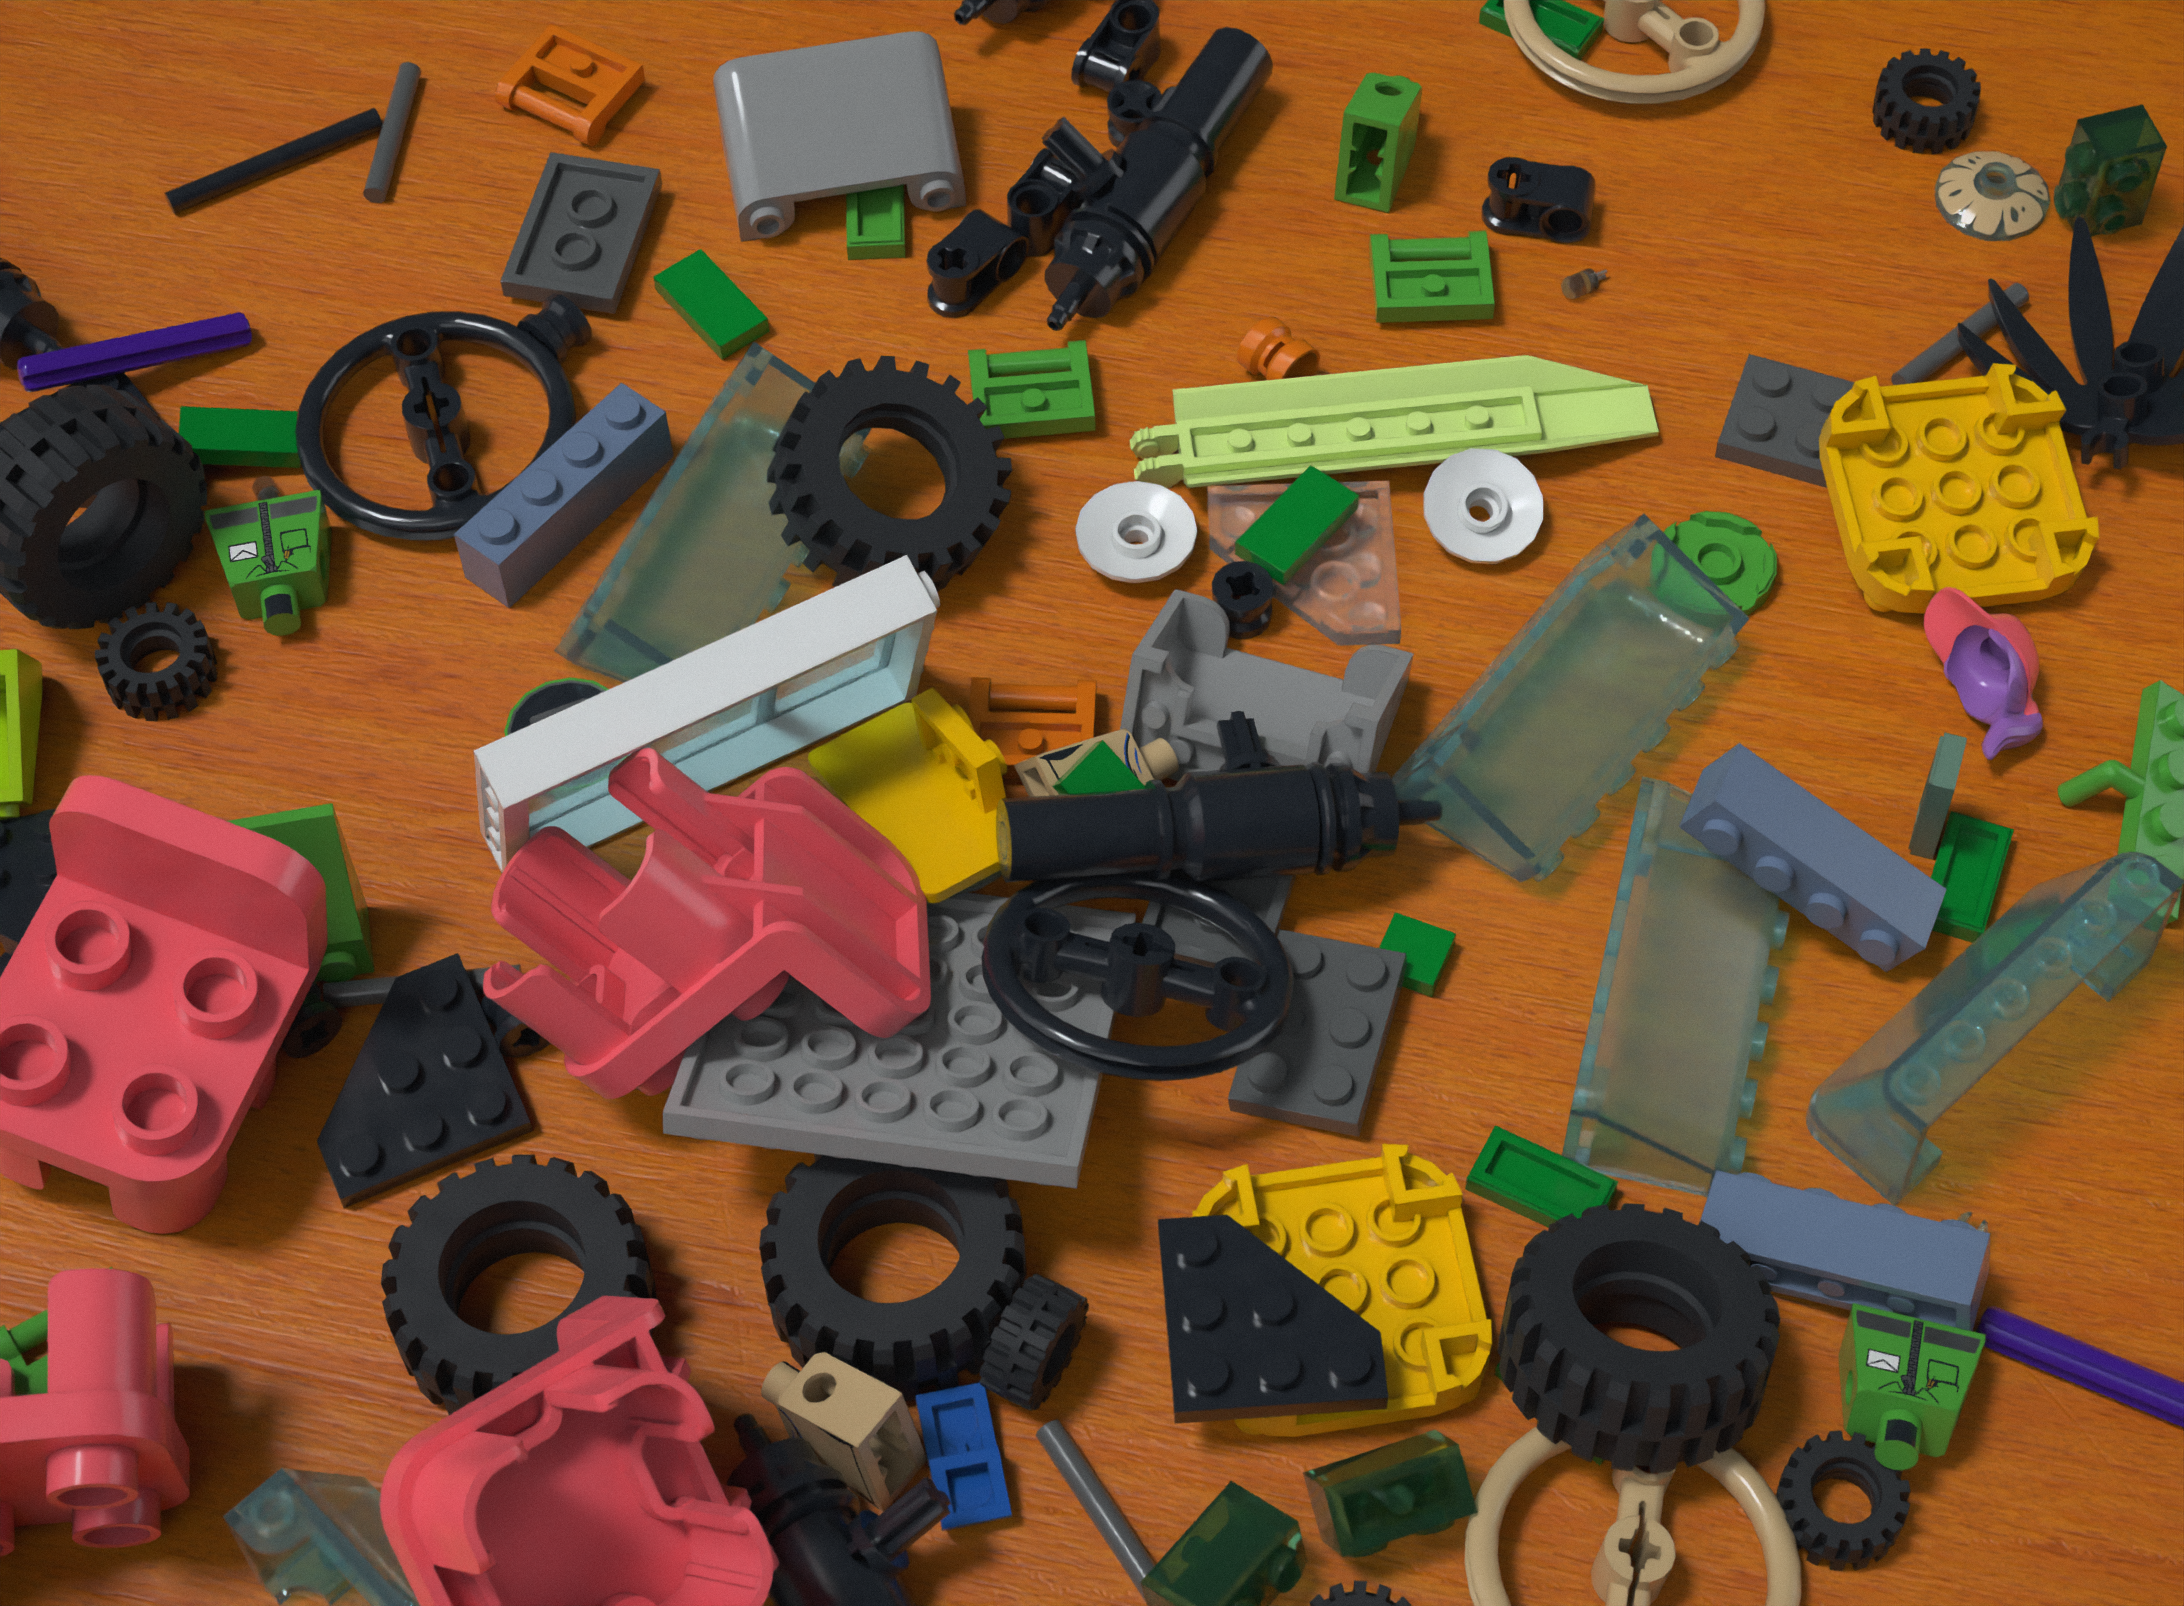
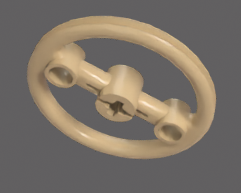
[1504,0,1765,104]
[1465,1427,1801,1606]

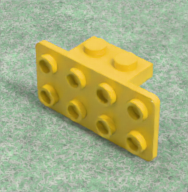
[808,687,1007,903]

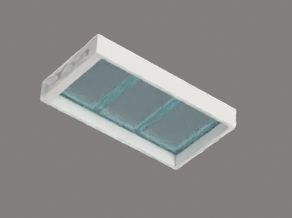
[474,555,940,873]

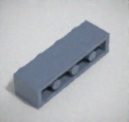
[454,383,674,608]
[1679,743,1947,972]
[1700,1170,1990,1331]

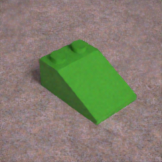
[227,803,374,982]

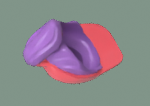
[1924,587,2043,760]

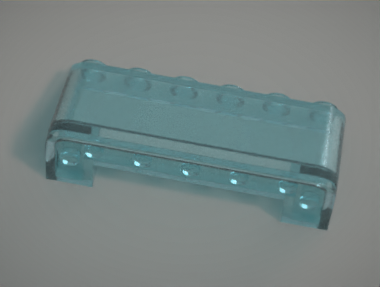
[554,342,872,683]
[1391,514,1750,883]
[1562,776,1790,1197]
[1806,852,2184,1206]

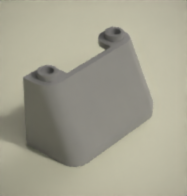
[713,31,966,242]
[1120,589,1414,781]

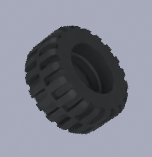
[0,385,207,629]
[381,1154,657,1415]
[759,1154,1027,1401]
[1497,1203,1780,1473]

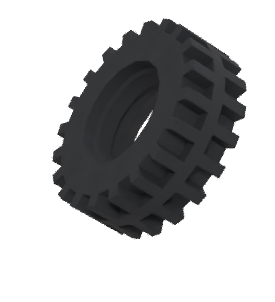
[766,356,1012,591]

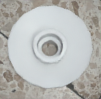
[1423,448,1543,564]
[1075,481,1197,583]

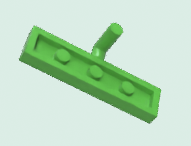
[2058,680,2184,927]

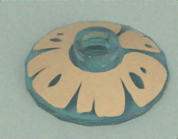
[1934,151,2050,241]

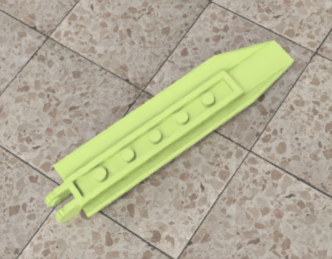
[1129,355,1659,488]

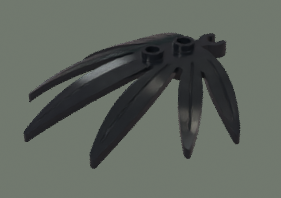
[1957,216,2184,469]

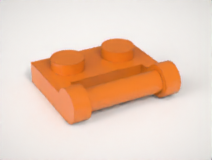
[495,24,645,146]
[968,677,1097,779]

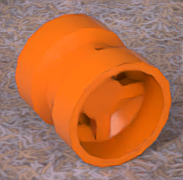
[1237,316,1320,380]

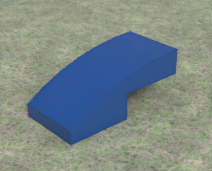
[915,1382,1012,1531]

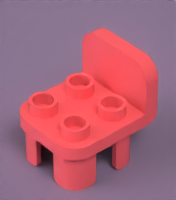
[483,748,931,1099]
[0,775,328,1234]
[0,1268,190,1557]
[380,1296,779,1606]

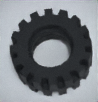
[1872,48,1981,154]
[979,1274,1089,1411]
[1776,1430,1910,1571]

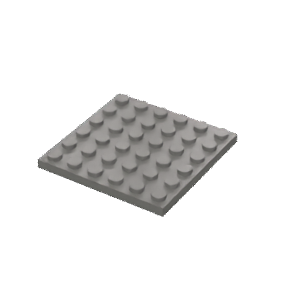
[663,892,1136,1189]

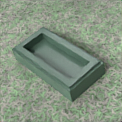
[1908,732,1967,860]

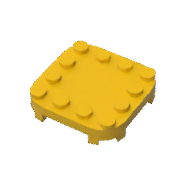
[1819,363,2099,614]
[1192,1144,1492,1437]

